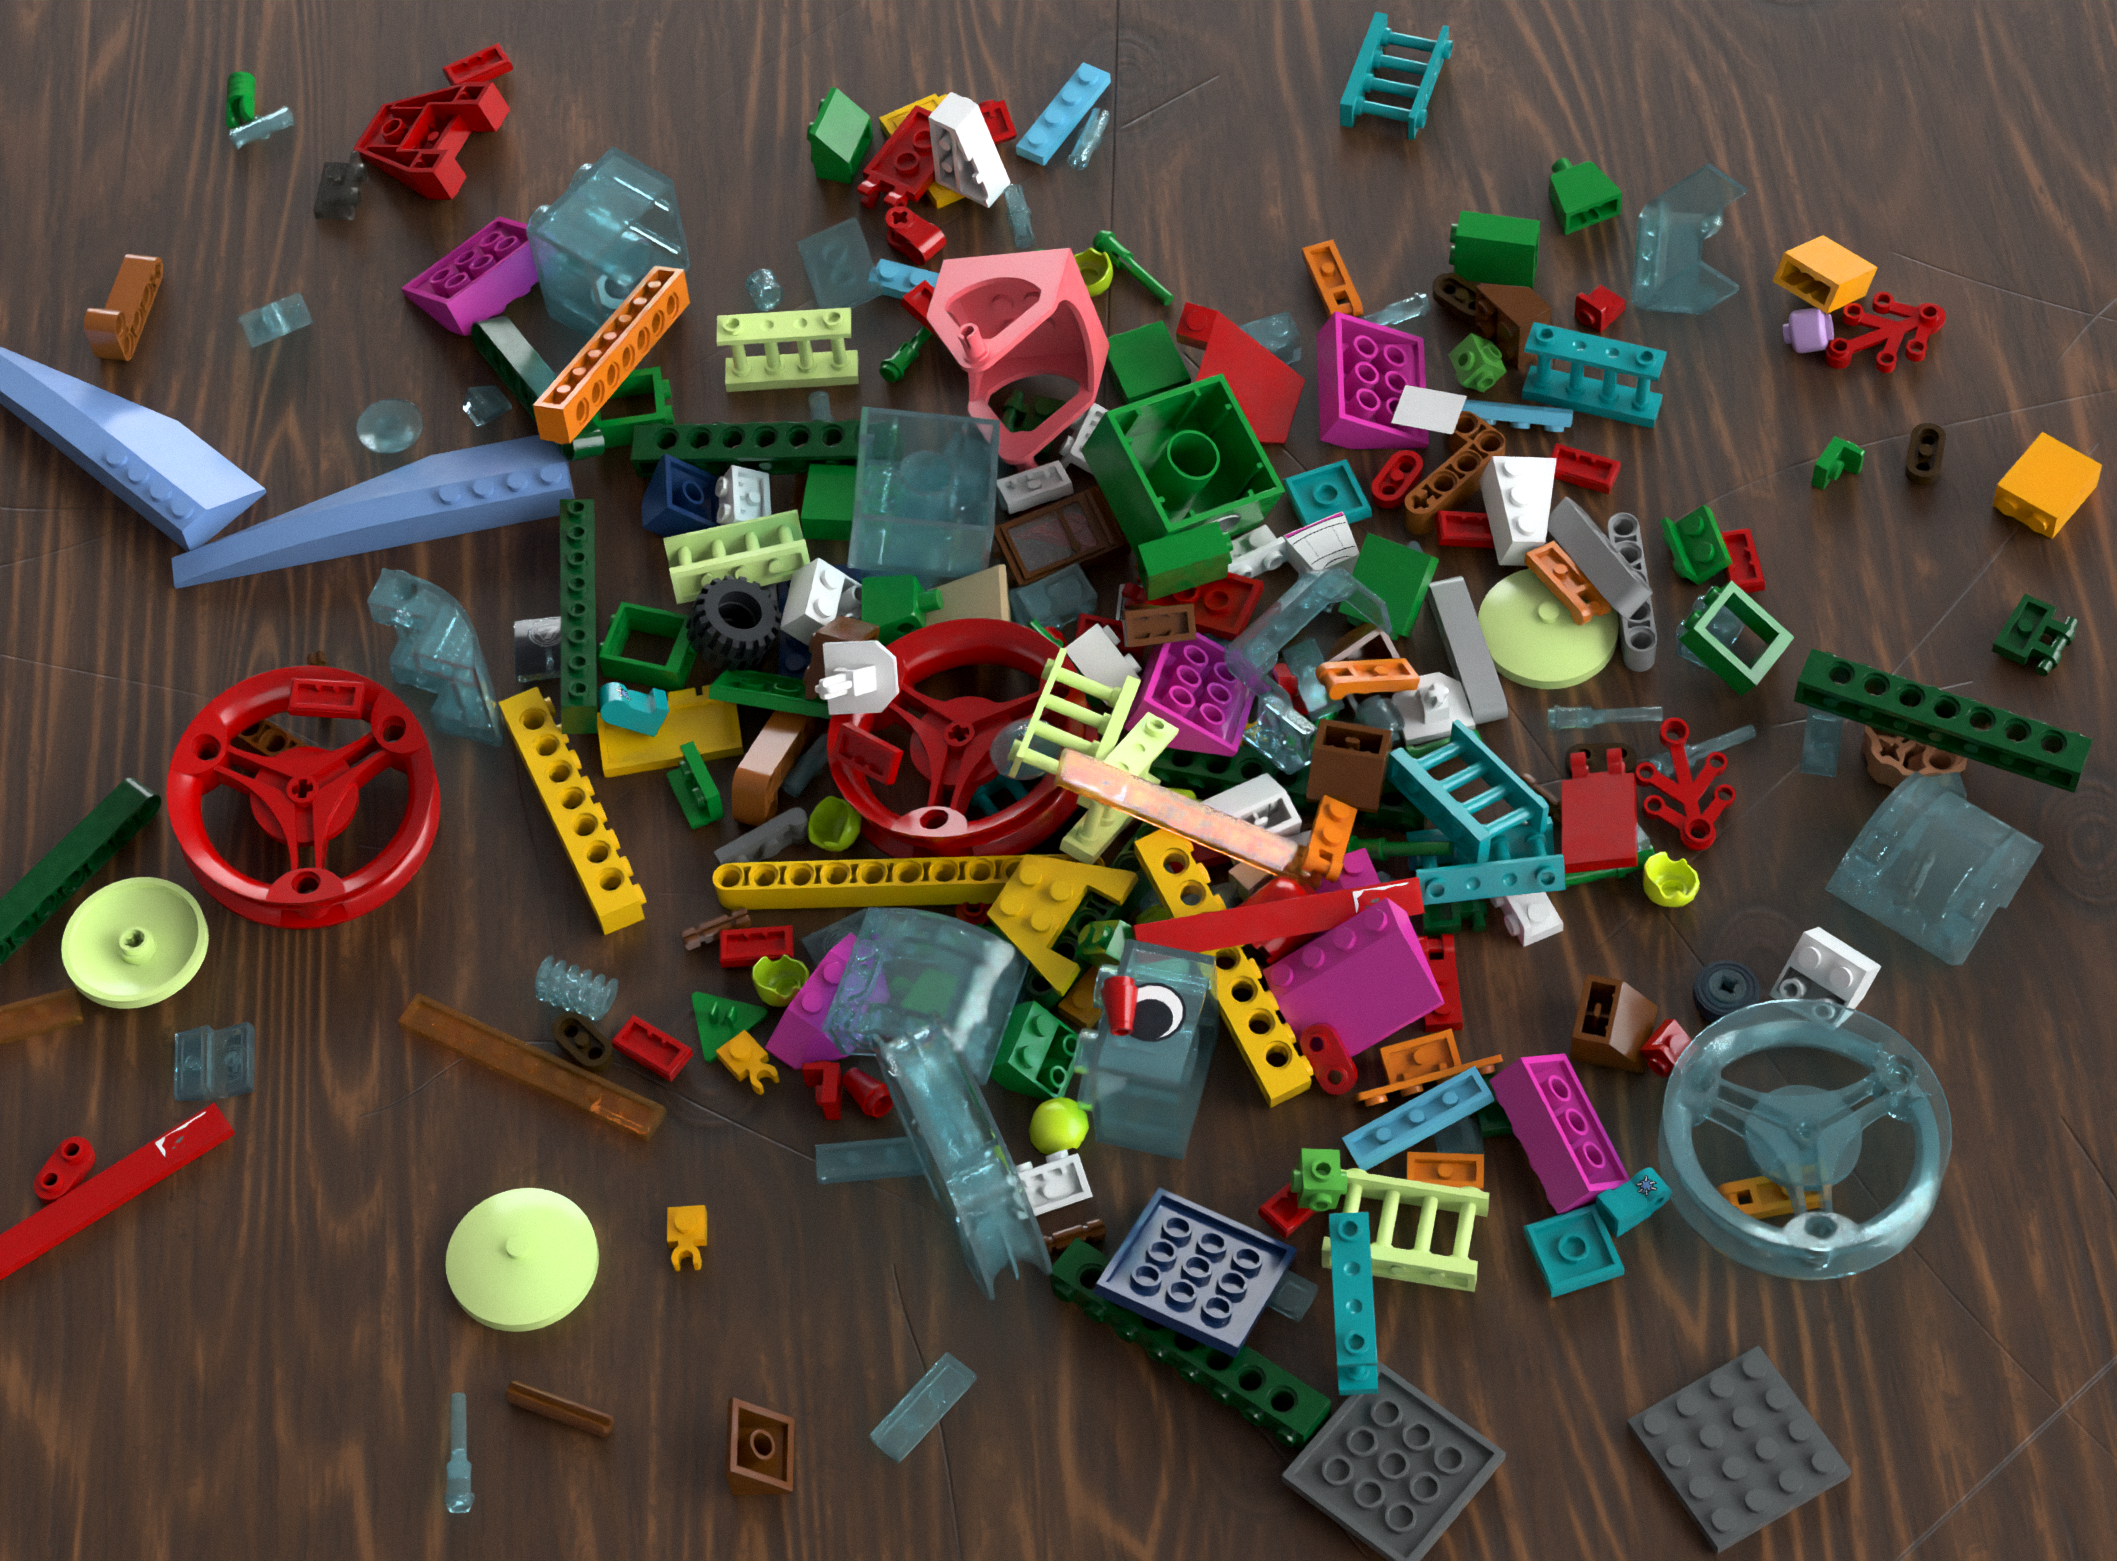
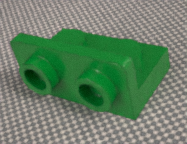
[1660,504,1733,585]
[666,741,725,830]

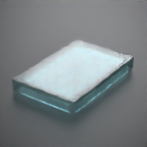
[797,216,885,309]

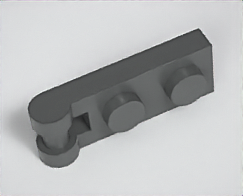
[713,808,809,868]

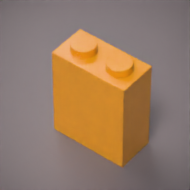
[1772,235,1878,314]
[1992,432,2102,539]

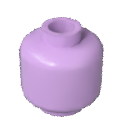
[1783,307,1834,354]

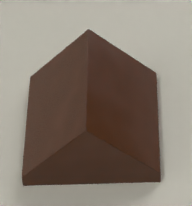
[725,1397,795,1496]

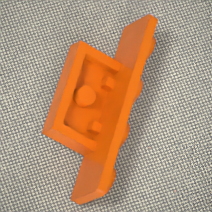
[1353,1029,1503,1107]

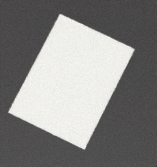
[1391,385,1467,434]

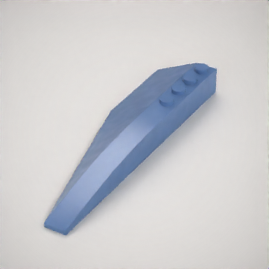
[0,347,266,552]
[171,435,575,589]

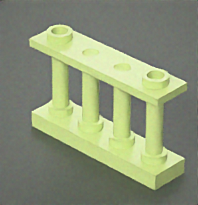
[717,307,859,392]
[663,509,810,604]
[1007,648,1141,809]
[1059,712,1179,865]
[1322,1168,1490,1292]

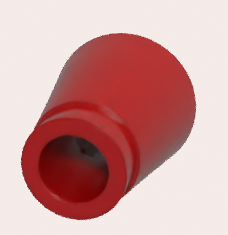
[1100,976,1139,1036]
[842,1068,895,1118]

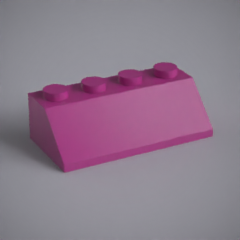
[1489,1053,1630,1214]

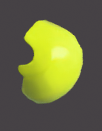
[1643,852,1700,908]
[1029,1097,1089,1155]

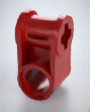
[885,206,946,266]

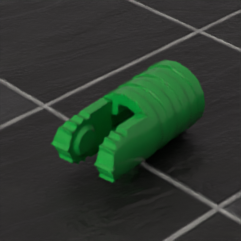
[226,71,256,130]

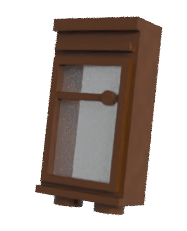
[987,484,1131,598]

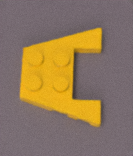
[987,854,1139,997]

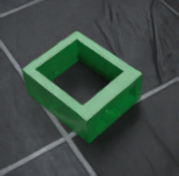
[592,366,675,448]
[1678,580,1794,696]
[596,601,698,691]

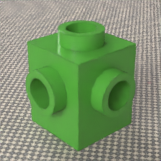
[1448,333,1507,393]
[1290,1148,1347,1211]

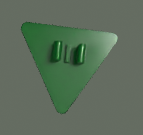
[691,992,768,1063]

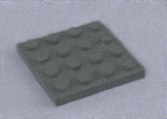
[1626,1345,1852,1554]
[1282,1362,1506,1561]

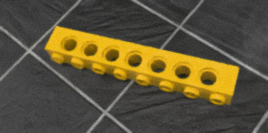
[498,687,647,935]
[1134,823,1314,1108]

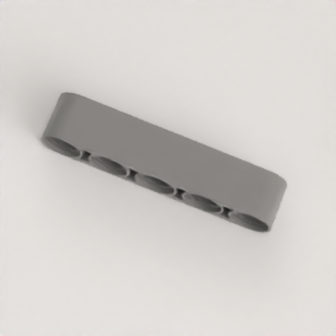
[1547,496,1653,619]
[1607,512,1657,672]
[1427,576,1508,725]

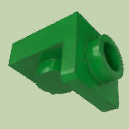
[1811,436,1865,490]

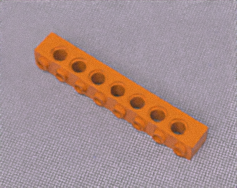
[533,266,690,444]

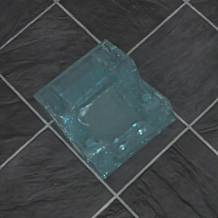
[367,568,504,748]
[1825,771,2044,966]
[822,907,1029,1085]

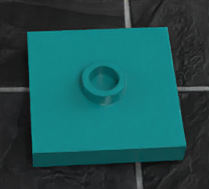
[1283,459,1372,527]
[1523,1203,1625,1298]

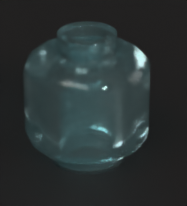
[1353,695,1406,747]

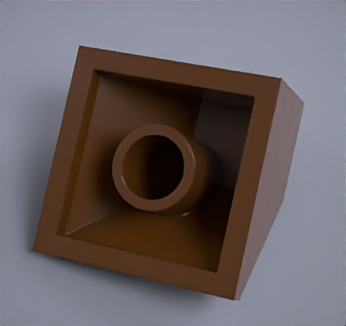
[1325,623,1400,722]

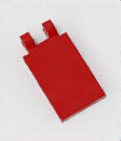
[857,105,935,213]
[1121,563,1264,643]
[1562,748,1638,874]

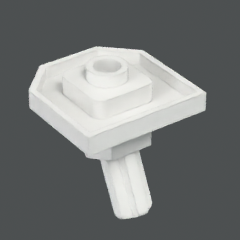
[815,640,899,715]
[1392,672,1475,746]

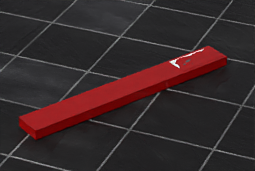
[1131,877,1425,963]
[0,1102,235,1281]

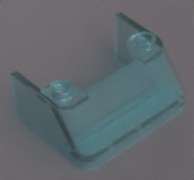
[1631,163,1747,315]
[1224,568,1393,724]

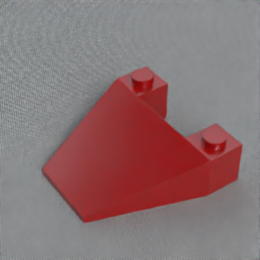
[353,82,510,200]
[1176,301,1305,445]

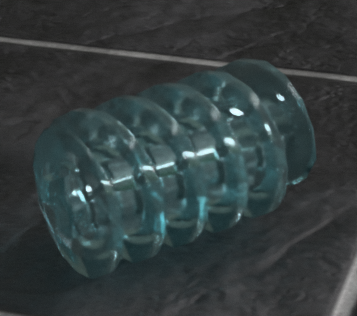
[534,956,619,1021]

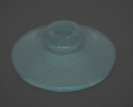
[357,398,423,454]
[990,718,1062,780]

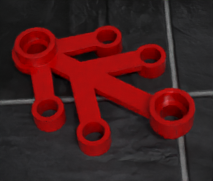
[1825,292,1946,373]
[1634,717,1736,851]

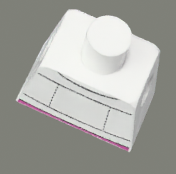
[1283,511,1359,595]

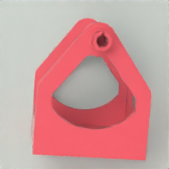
[927,248,1110,473]

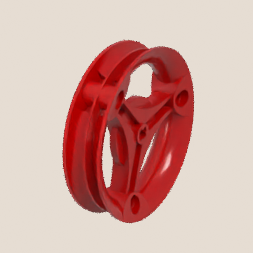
[827,618,1099,859]
[166,665,441,930]

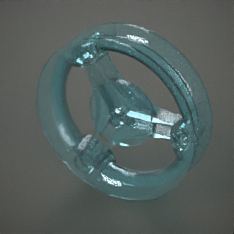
[1657,999,1952,1280]
[871,1009,1052,1302]

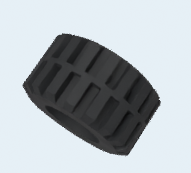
[686,575,781,671]

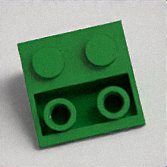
[807,87,873,184]
[981,1001,1086,1101]

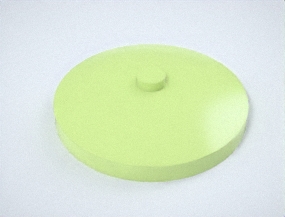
[1478,568,1619,689]
[61,877,209,1009]
[446,1188,599,1332]

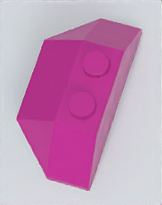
[765,933,890,1070]

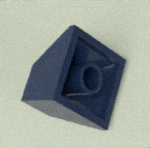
[642,453,720,538]

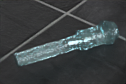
[1359,292,1431,325]
[1547,704,1663,733]
[1647,724,1756,778]
[443,1392,475,1513]

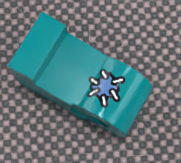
[597,682,669,737]
[1596,1167,1672,1238]

